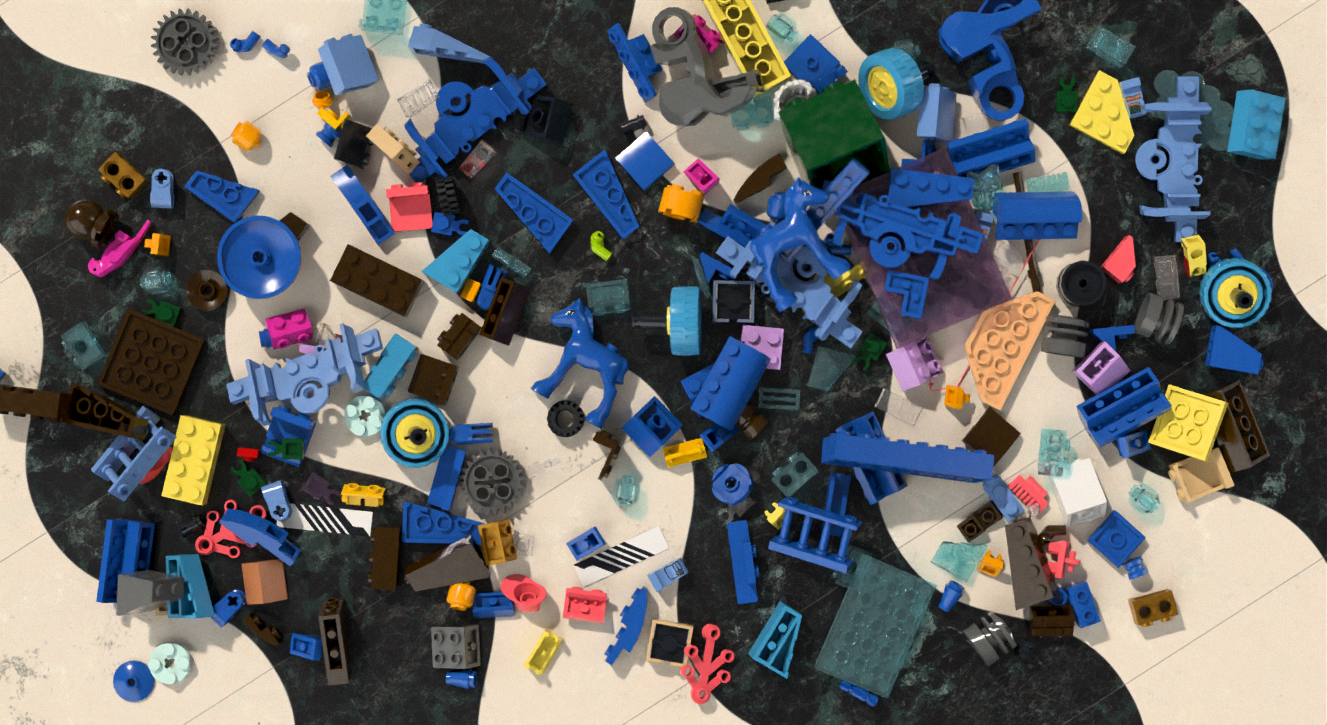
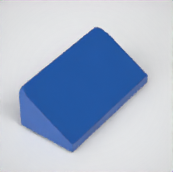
[473,592,515,618]

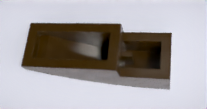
[733,153,787,204]

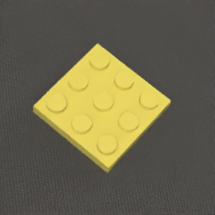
[1148,385,1228,462]

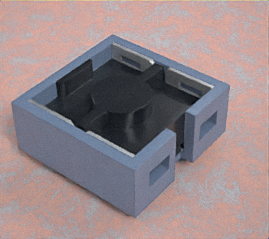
[712,280,755,323]

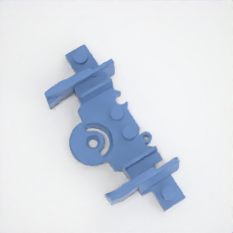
[1135,76,1212,242]
[716,221,863,349]
[226,323,383,426]

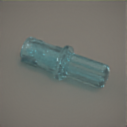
[491,246,531,278]

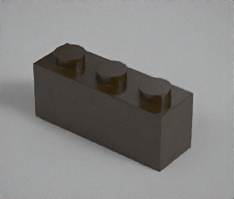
[479,277,531,346]
[368,526,402,590]

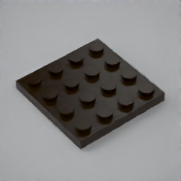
[97,308,205,416]

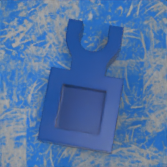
[431,212,469,236]

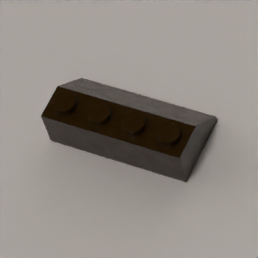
[1204,380,1271,473]

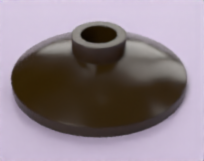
[186,270,228,311]

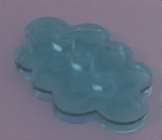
[1153,70,1234,151]

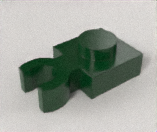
[1055,77,1078,113]
[142,299,182,327]
[854,332,887,371]
[267,438,304,459]
[231,459,267,497]

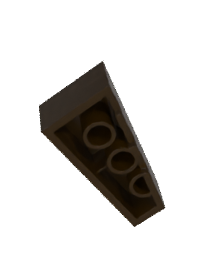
[62,382,149,441]

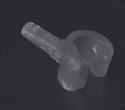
[1013,503,1040,522]

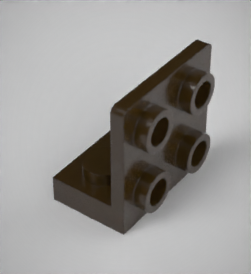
[408,354,460,406]

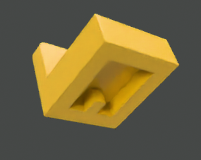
[317,108,351,132]

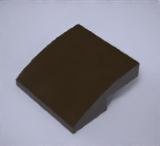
[962,407,1021,467]

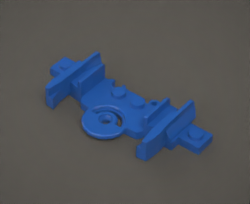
[404,57,546,183]
[822,180,984,281]

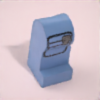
[647,558,689,592]

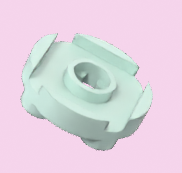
[344,395,386,436]
[148,642,191,684]

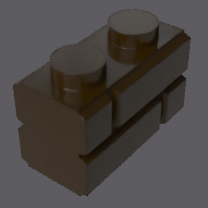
[437,313,482,360]
[1029,606,1075,638]

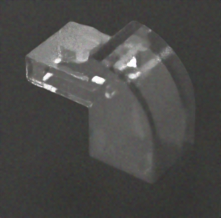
[989,241,1023,290]

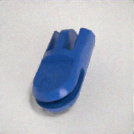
[476,264,508,310]
[449,422,494,445]

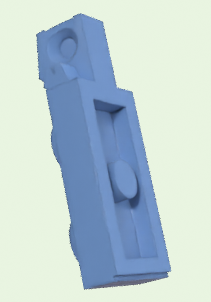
[982,474,1025,523]

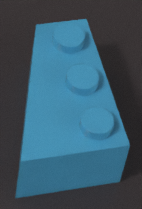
[421,229,490,294]
[364,333,418,399]
[166,554,215,619]
[748,601,802,679]

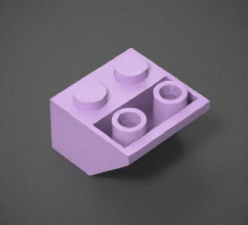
[886,336,944,392]
[1072,341,1130,395]

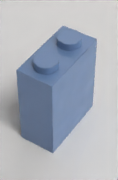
[318,34,379,96]
[917,83,957,143]

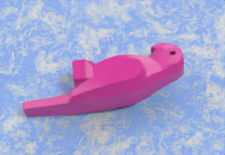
[88,220,152,278]

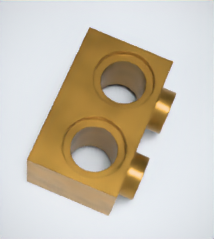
[98,152,149,200]
[1128,589,1178,627]

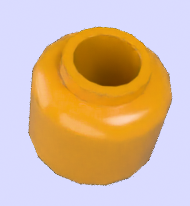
[231,121,263,152]
[447,581,476,611]

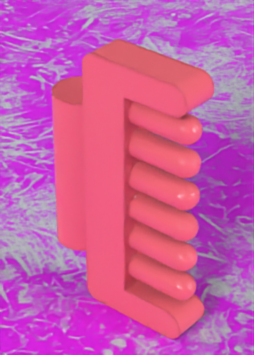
[1008,475,1048,515]

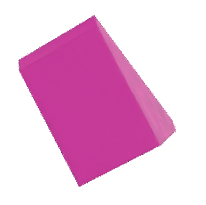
[683,158,720,195]

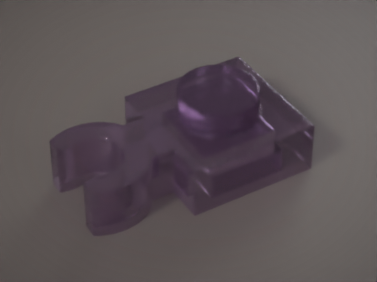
[302,472,341,505]

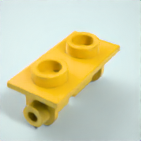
[663,438,707,468]
[341,483,385,507]

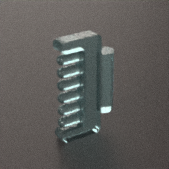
[1026,172,1069,192]
[693,258,712,299]

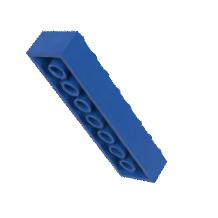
[821,431,994,483]

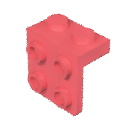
[386,182,433,232]

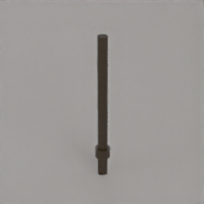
[1013,172,1041,293]

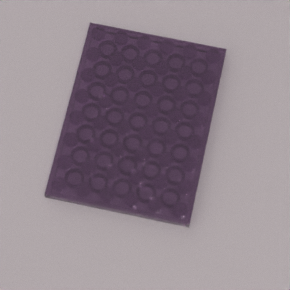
[836,148,1012,349]

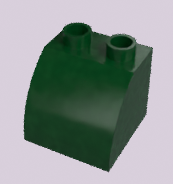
[778,79,891,196]

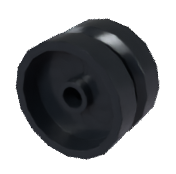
[1056,260,1106,307]

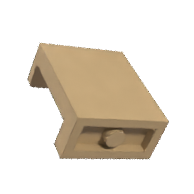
[1168,447,1235,504]

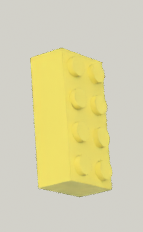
[162,415,225,505]

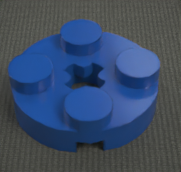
[712,463,754,506]

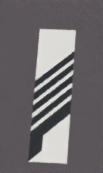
[277,503,373,536]
[573,526,669,587]

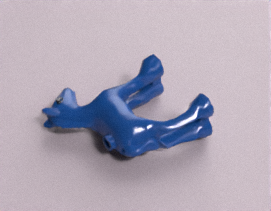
[750,177,851,312]
[530,299,629,430]

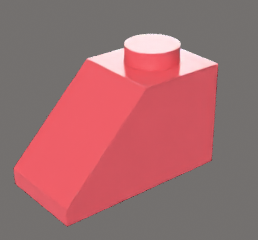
[1100,235,1136,284]

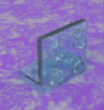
[359,0,407,35]

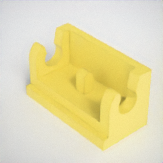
[524,629,563,675]

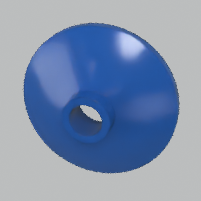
[113,660,155,702]

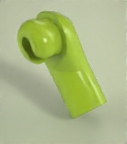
[591,231,612,262]

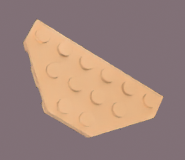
[964,291,1055,411]

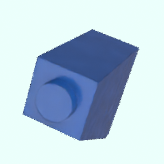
[1205,325,1263,375]

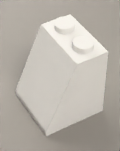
[1050,458,1107,529]

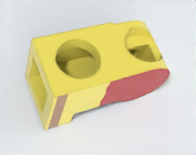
[1181,235,1207,277]

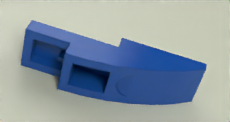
[330,165,395,245]
[219,508,301,566]
[604,586,647,665]

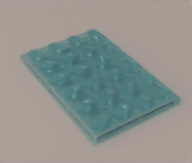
[814,553,937,698]

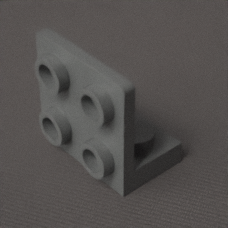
[431,625,481,669]

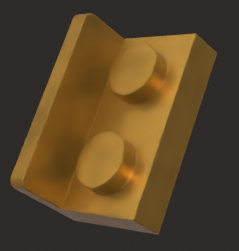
[478,519,517,566]

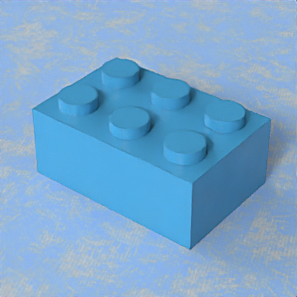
[1227,90,1285,160]

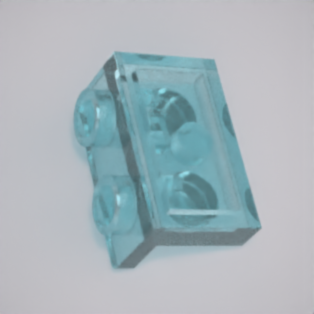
[967,164,1004,212]
[586,279,630,316]

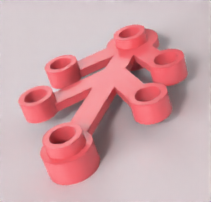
[195,500,267,558]
[680,624,734,704]

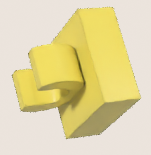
[765,503,786,530]

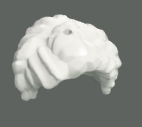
[773,79,817,122]

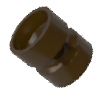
[735,402,769,440]

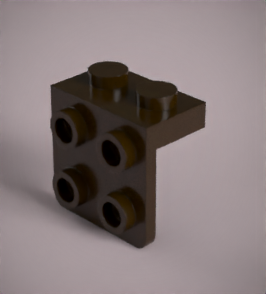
[592,430,621,481]

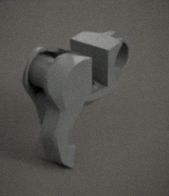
[650,7,764,127]

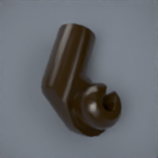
[1038,525,1066,546]

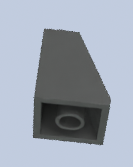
[116,570,184,616]

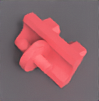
[1047,541,1081,579]

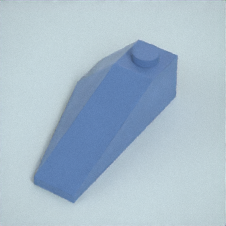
[408,24,490,64]

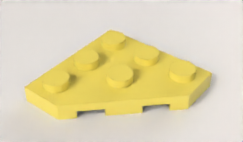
[1069,70,1134,154]

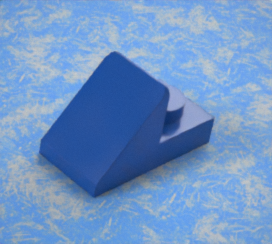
[700,253,734,284]
[1089,325,1135,352]
[700,423,740,452]
[1116,429,1151,458]
[566,526,606,561]
[290,633,323,660]

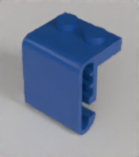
[260,405,316,467]

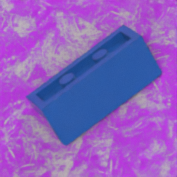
[427,445,467,511]
[821,472,851,537]

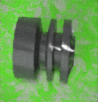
[1134,293,1184,345]
[1041,315,1090,358]
[963,611,1017,667]

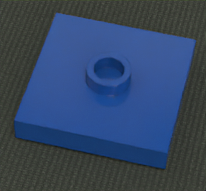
[784,34,840,89]
[1087,510,1146,568]

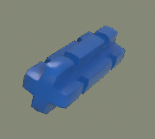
[840,679,879,707]

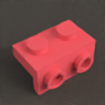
[563,587,607,623]

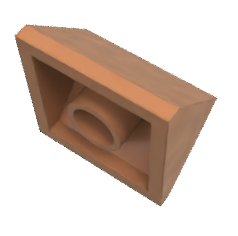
[242,559,288,605]

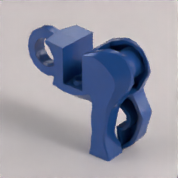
[939,0,1042,121]

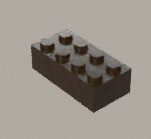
[330,244,424,317]

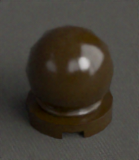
[64,199,119,249]

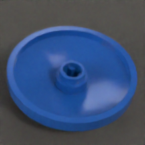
[217,216,302,299]

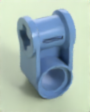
[150,169,174,208]
[261,480,292,521]

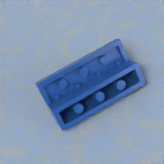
[946,118,1035,181]
[992,191,1082,240]
[690,336,771,431]
[1076,367,1172,448]
[836,411,908,505]
[96,519,155,603]

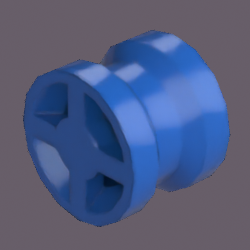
[315,122,341,147]
[1122,556,1148,580]

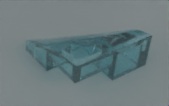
[807,346,855,391]
[931,541,987,582]

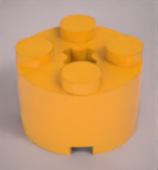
[658,184,704,223]

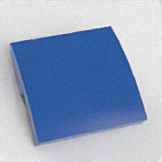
[615,132,675,191]

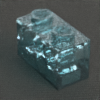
[1085,26,1136,68]
[730,96,774,131]
[1038,429,1070,477]
[771,452,818,497]

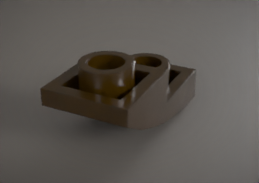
[957,500,1003,542]
[243,613,282,646]

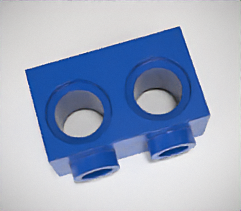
[1064,580,1101,628]

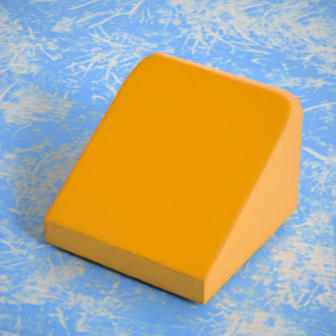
[461,279,482,303]

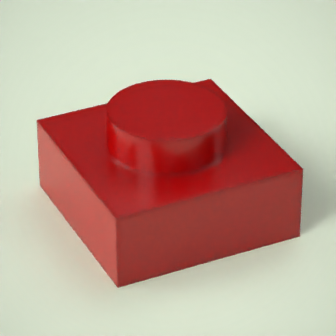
[237,447,261,462]

